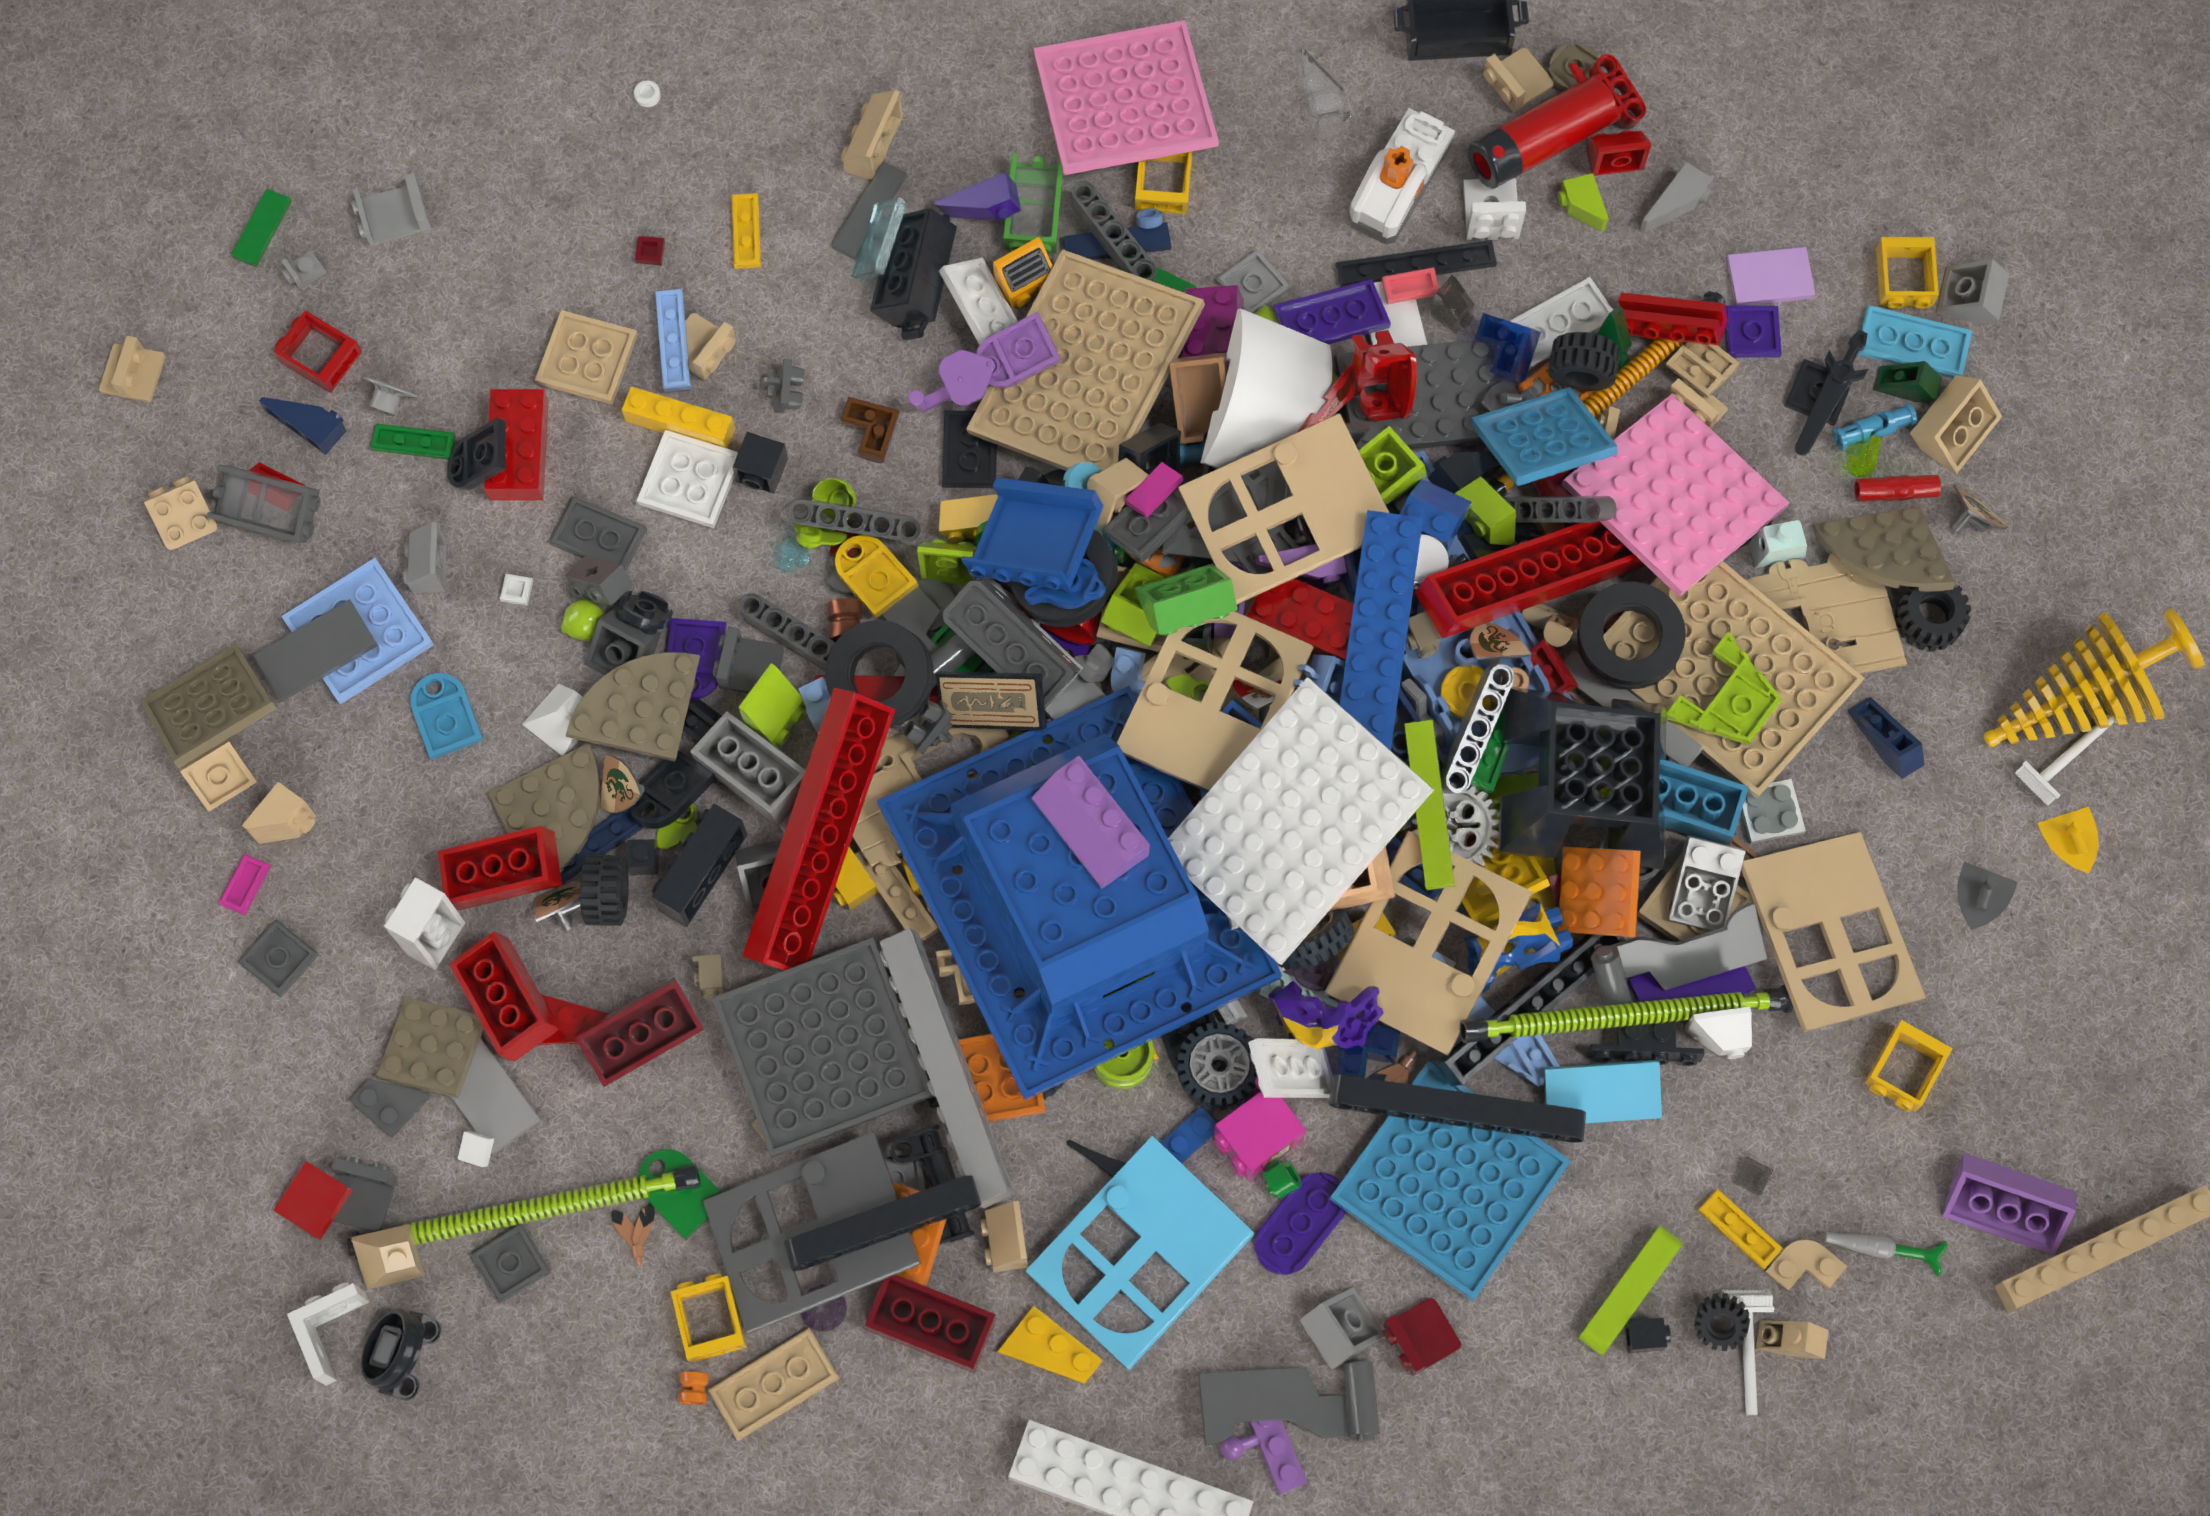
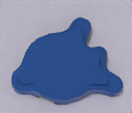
[1025,558,1106,609]

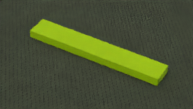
[1405,720,1455,890]

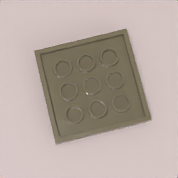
[140,643,276,768]

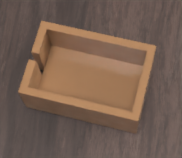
[1169,352,1229,444]

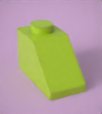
[1557,173,1609,231]

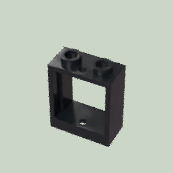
[1118,422,1181,475]

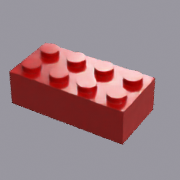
[484,389,549,501]
[1246,569,1354,661]
[437,826,562,911]
[449,931,560,1062]

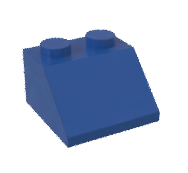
[1399,479,1472,551]

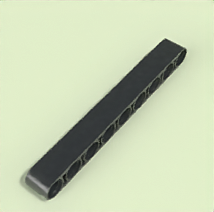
[1329,1075,1586,1143]

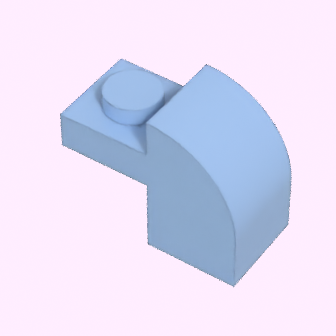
[798,677,830,733]

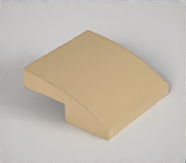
[1666,342,1740,398]

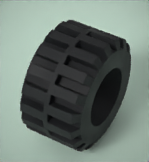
[1548,332,1620,391]
[1895,585,1971,651]
[580,855,629,926]

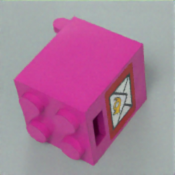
[1213,1077,1306,1181]

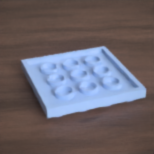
[281,558,434,705]

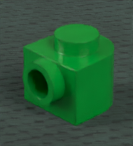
[1262,1159,1301,1198]

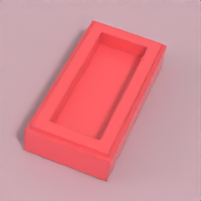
[1382,268,1440,305]

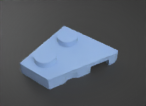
[1494,1034,1560,1087]

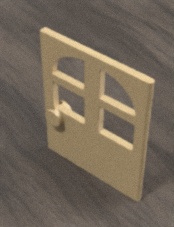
[1178,414,1389,604]
[1117,611,1314,792]
[1325,831,1533,1056]
[1741,832,1926,1032]

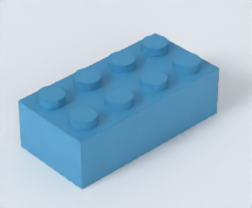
[1659,760,1749,845]

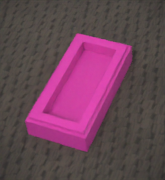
[1125,462,1183,518]
[218,854,271,916]

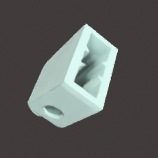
[1749,520,1807,568]

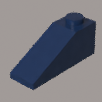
[259,397,346,455]
[1848,697,1925,779]

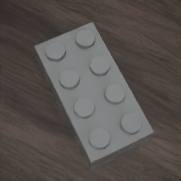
[690,711,806,826]

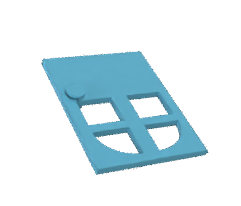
[1025,1136,1255,1370]

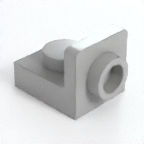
[281,250,326,290]
[1074,644,1115,683]

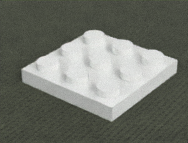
[637,430,738,528]

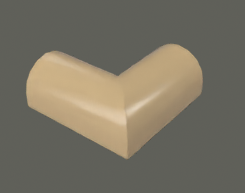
[1522,603,1580,647]

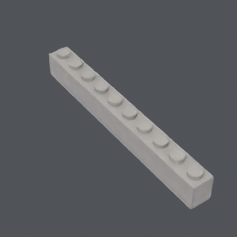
[880,928,1016,1208]

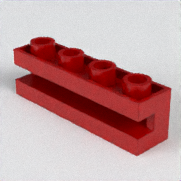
[1618,292,1728,346]

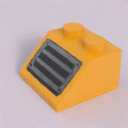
[993,237,1053,309]

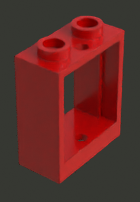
[273,310,362,393]

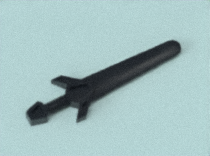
[1795,330,1868,456]

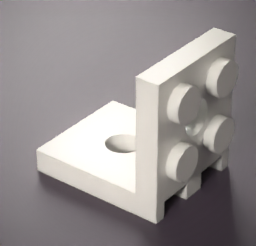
[1463,178,1526,240]
[287,1282,369,1386]

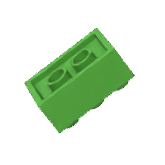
[1135,564,1238,635]

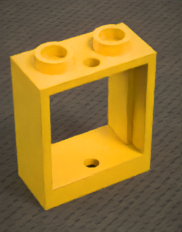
[1135,151,1192,214]
[1876,237,1939,309]
[1865,1020,1953,1112]
[671,1273,747,1363]

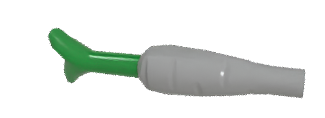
[1824,1231,1948,1277]

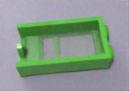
[1003,153,1064,255]

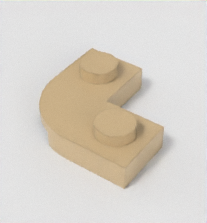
[1764,1240,1848,1292]

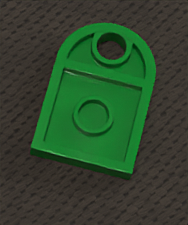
[638,1149,722,1240]

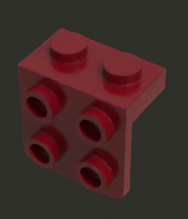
[1382,1298,1461,1376]

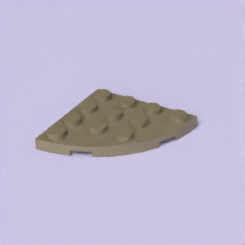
[1814,507,1955,591]
[566,652,700,762]
[488,743,600,873]

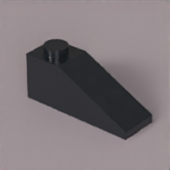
[1428,451,1502,494]

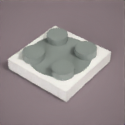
[1741,779,1806,844]

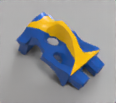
[1464,903,1573,993]

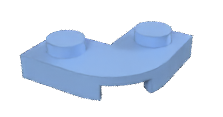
[1111,647,1146,699]

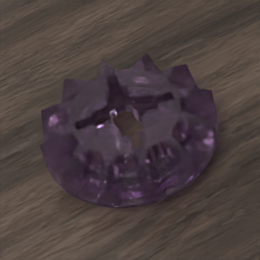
[801,1284,847,1332]

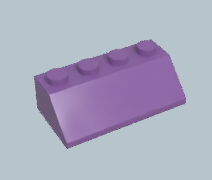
[1032,756,1150,889]
[1942,1153,2076,1255]

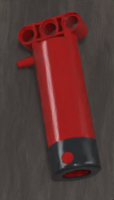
[1468,54,1646,189]

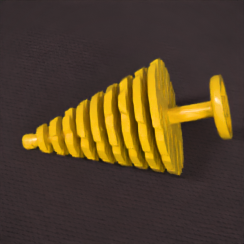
[1984,607,2204,747]

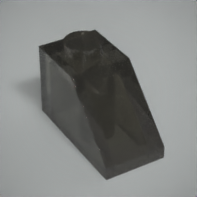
[1431,275,1475,334]

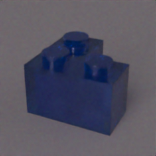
[1475,313,1541,382]
[1335,1025,1400,1078]

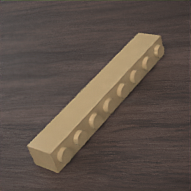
[1994,1185,2210,1313]

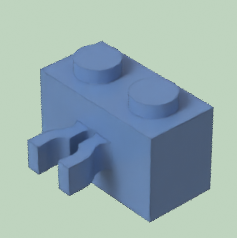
[1293,654,1345,704]

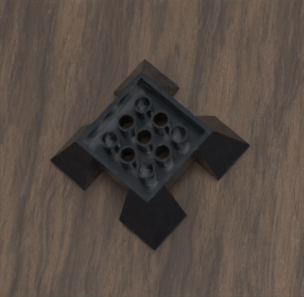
[1498,687,1667,869]

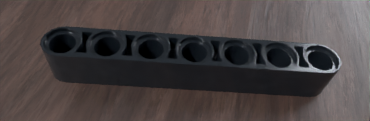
[784,1175,982,1271]

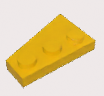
[998,1306,1103,1384]

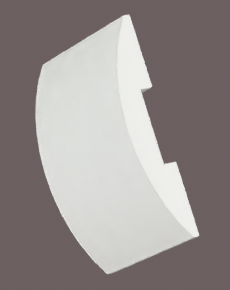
[1201,308,1332,485]

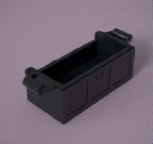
[1393,0,1529,61]
[870,208,957,341]

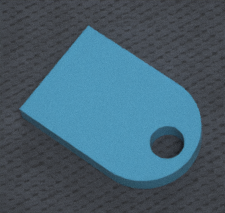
[411,673,483,760]

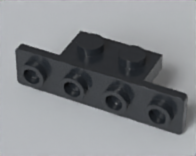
[1587,1021,1705,1066]

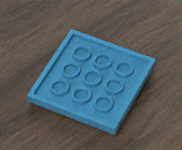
[1471,387,1618,486]

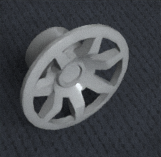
[361,376,419,415]

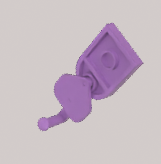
[908,312,1062,412]

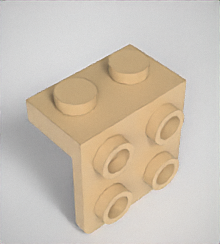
[1483,48,1554,112]
[685,313,736,381]
[144,475,217,550]

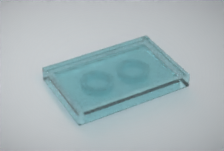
[852,197,907,280]

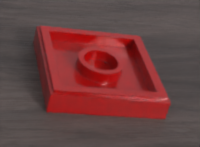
[273,1161,353,1240]

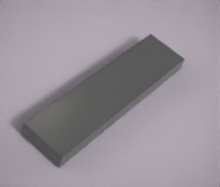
[832,162,907,260]

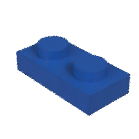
[1161,1107,1217,1163]

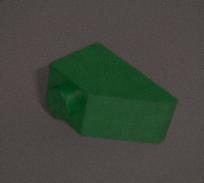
[1597,306,1632,369]
[1873,361,1942,402]

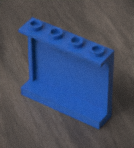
[962,477,1103,590]

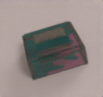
[1734,1157,1773,1196]

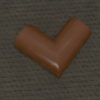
[840,397,900,463]

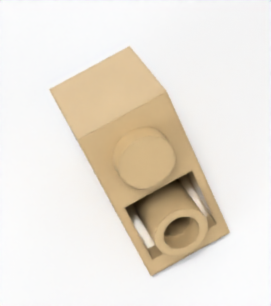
[1756,1320,1828,1359]

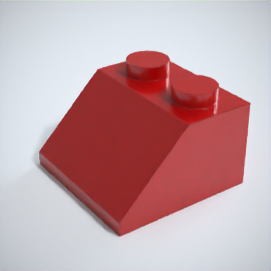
[1586,130,1651,176]

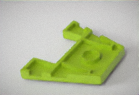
[1667,632,1782,745]

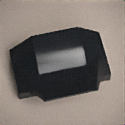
[682,699,722,745]

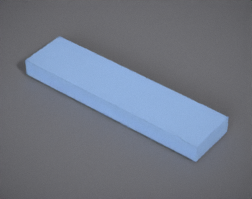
[655,289,691,392]

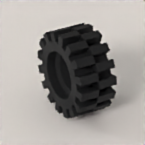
[1694,1293,1750,1351]

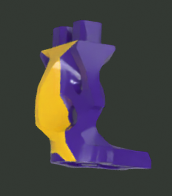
[1268,981,1384,1050]

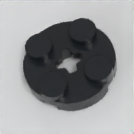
[616,590,673,635]

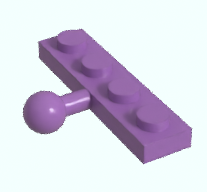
[1220,1420,1307,1495]

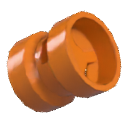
[677,1372,709,1405]

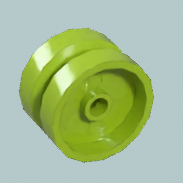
[1093,1040,1154,1090]

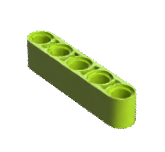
[1578,1225,1684,1356]

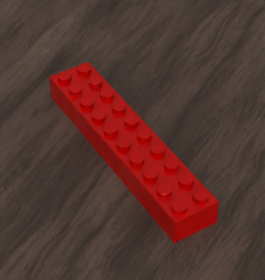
[1415,521,1646,639]
[742,688,896,971]

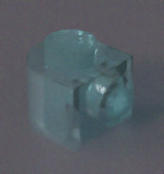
[774,535,810,574]

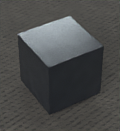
[732,432,788,494]

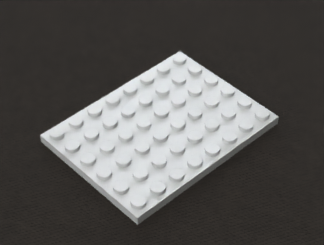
[1168,677,1434,965]

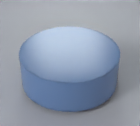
[1136,208,1163,229]

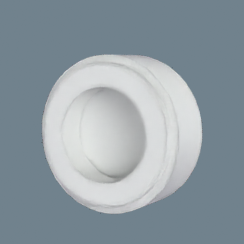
[634,80,661,107]

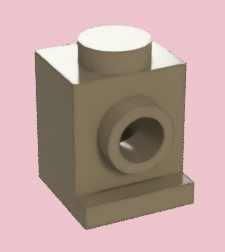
[1406,611,1441,659]
[692,954,725,999]

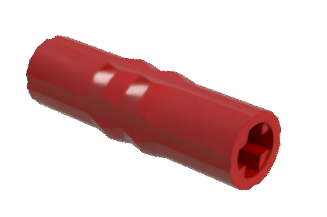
[1854,475,1941,501]

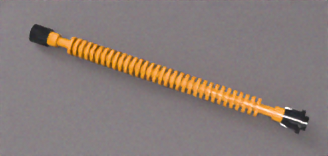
[1488,291,1726,498]

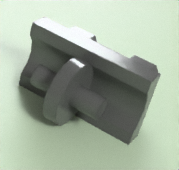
[760,358,804,413]
[903,700,953,755]

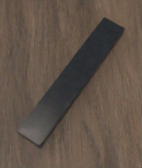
[1336,240,1497,287]

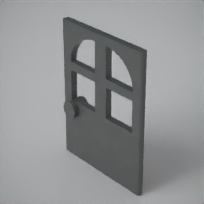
[703,1132,921,1334]

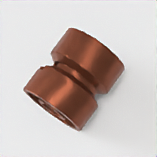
[827,598,863,643]

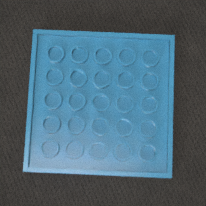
[1330,1061,1571,1302]

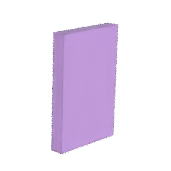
[1727,247,1816,305]

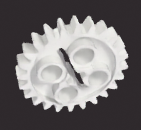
[1412,782,1500,870]

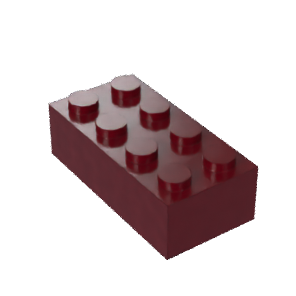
[574,977,705,1087]
[864,1275,997,1374]

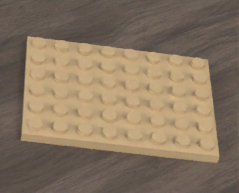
[966,249,1205,471]
[1604,561,1865,799]

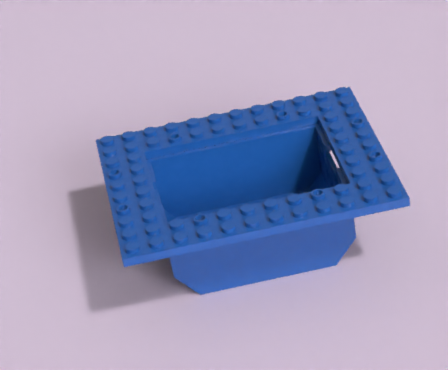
[877,686,1283,1101]

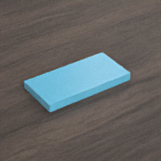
[1858,305,1973,378]
[1544,1060,1662,1123]

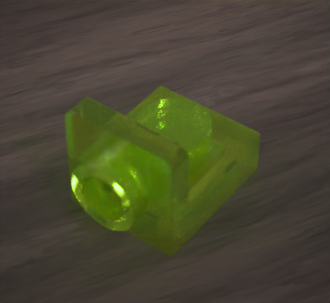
[1844,435,1882,477]

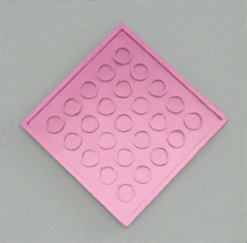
[1033,20,1218,175]
[1562,393,1790,597]

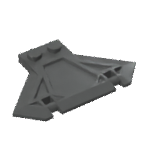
[1162,450,1299,574]

